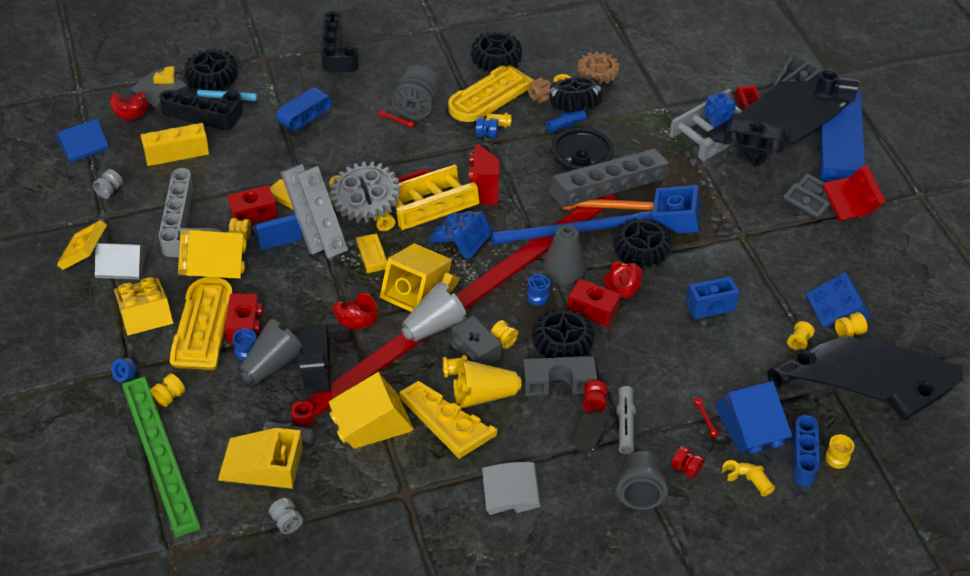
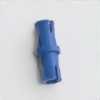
[546,110,586,133]

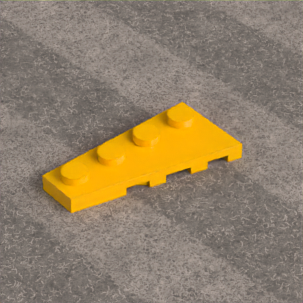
[399,381,498,459]

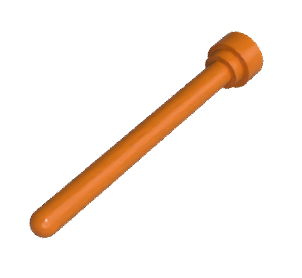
[563,199,654,211]

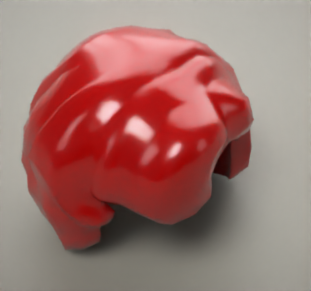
[110,91,148,121]
[602,261,643,299]
[332,293,378,330]

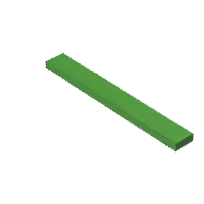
[122,377,200,538]

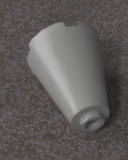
[401,282,467,342]

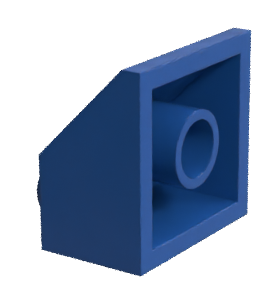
[652,185,702,234]

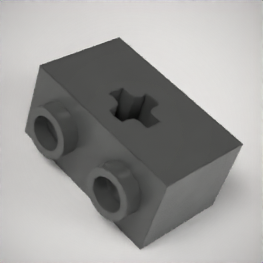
[450,315,502,365]

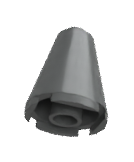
[542,225,586,286]
[239,319,303,384]

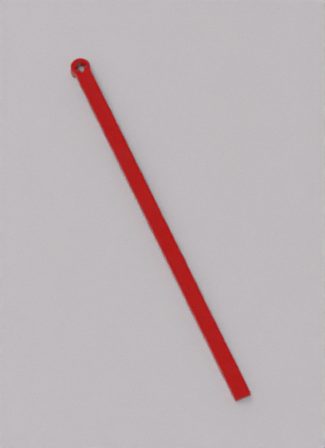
[291,194,617,427]

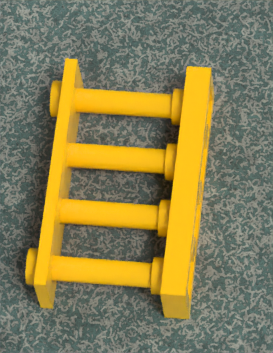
[391,164,479,230]

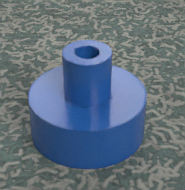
[111,358,137,382]

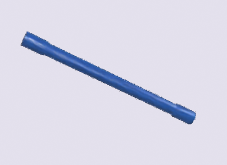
[491,211,657,245]

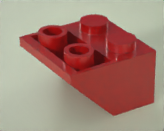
[469,145,499,205]

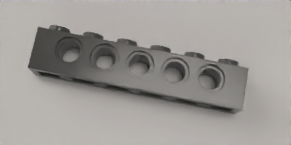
[549,149,669,208]

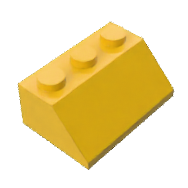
[141,123,209,166]

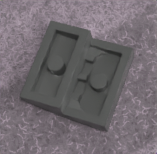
[131,68,189,112]
[783,173,833,219]

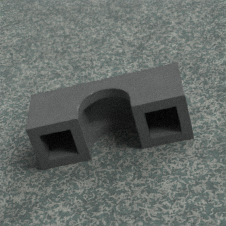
[522,356,597,396]

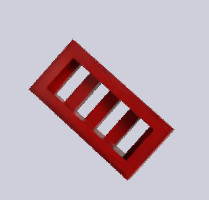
[734,85,760,111]

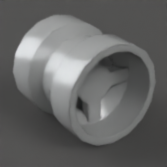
[93,169,123,199]
[269,498,303,534]

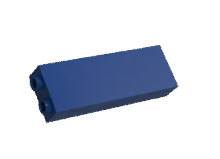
[818,91,865,183]

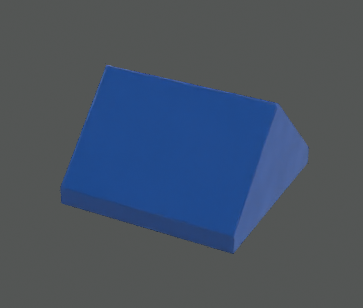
[55,119,109,163]
[251,214,302,251]

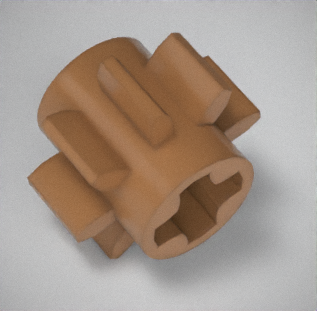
[528,77,551,103]

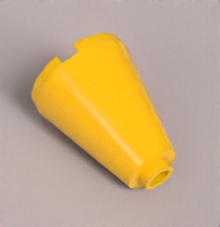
[453,360,521,408]

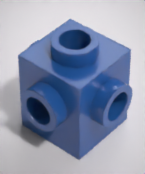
[704,92,735,127]

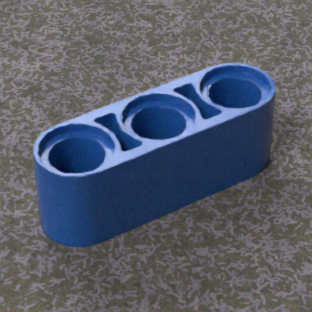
[276,87,333,131]
[792,415,820,487]

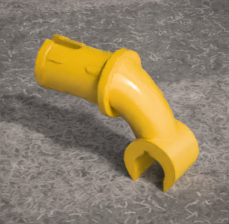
[722,460,775,497]

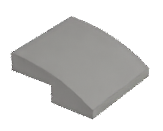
[482,462,541,515]

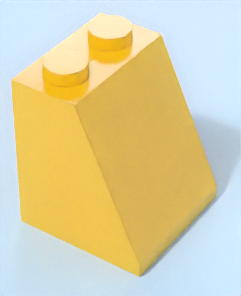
[178,230,246,278]
[379,243,452,312]
[329,372,414,449]

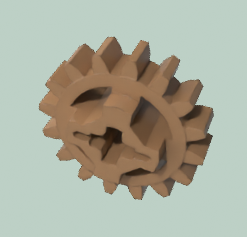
[577,51,620,85]

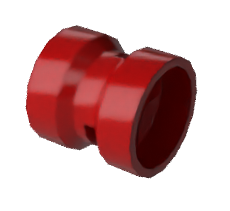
[583,380,608,414]
[671,446,705,479]

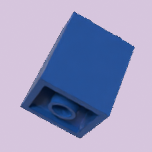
[714,381,793,455]

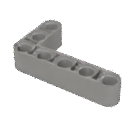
[159,168,221,257]

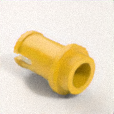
[487,113,512,129]

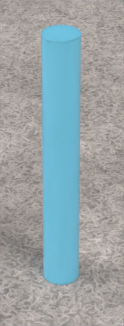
[197,90,258,101]

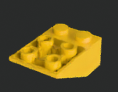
[114,277,173,336]
[218,428,303,489]

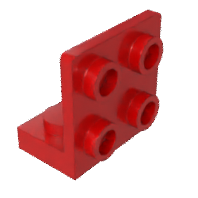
[822,165,886,221]

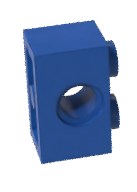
[686,276,740,319]

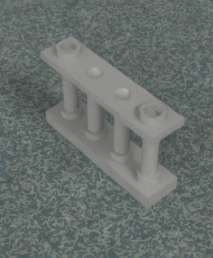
[670,89,742,161]
[280,164,348,258]

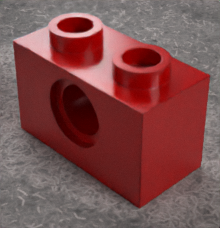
[227,185,277,224]
[567,279,621,327]
[225,294,263,344]

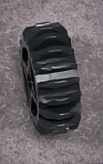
[471,31,522,73]
[184,48,238,91]
[549,76,603,112]
[613,217,672,269]
[532,308,595,358]

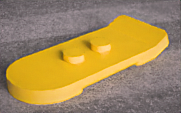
[448,65,533,122]
[170,277,233,370]

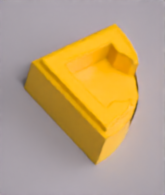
[153,66,175,84]
[441,273,460,294]

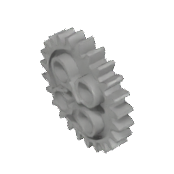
[330,161,401,223]

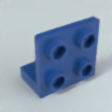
[428,211,493,259]
[806,272,871,328]

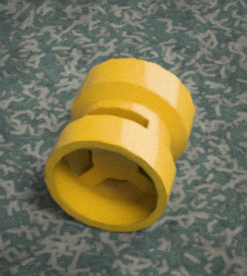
[835,312,868,338]
[151,374,185,407]
[825,434,854,469]

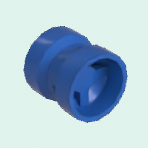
[476,117,498,139]
[527,274,550,306]
[233,329,257,361]

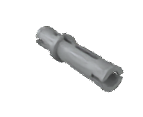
[617,386,636,454]

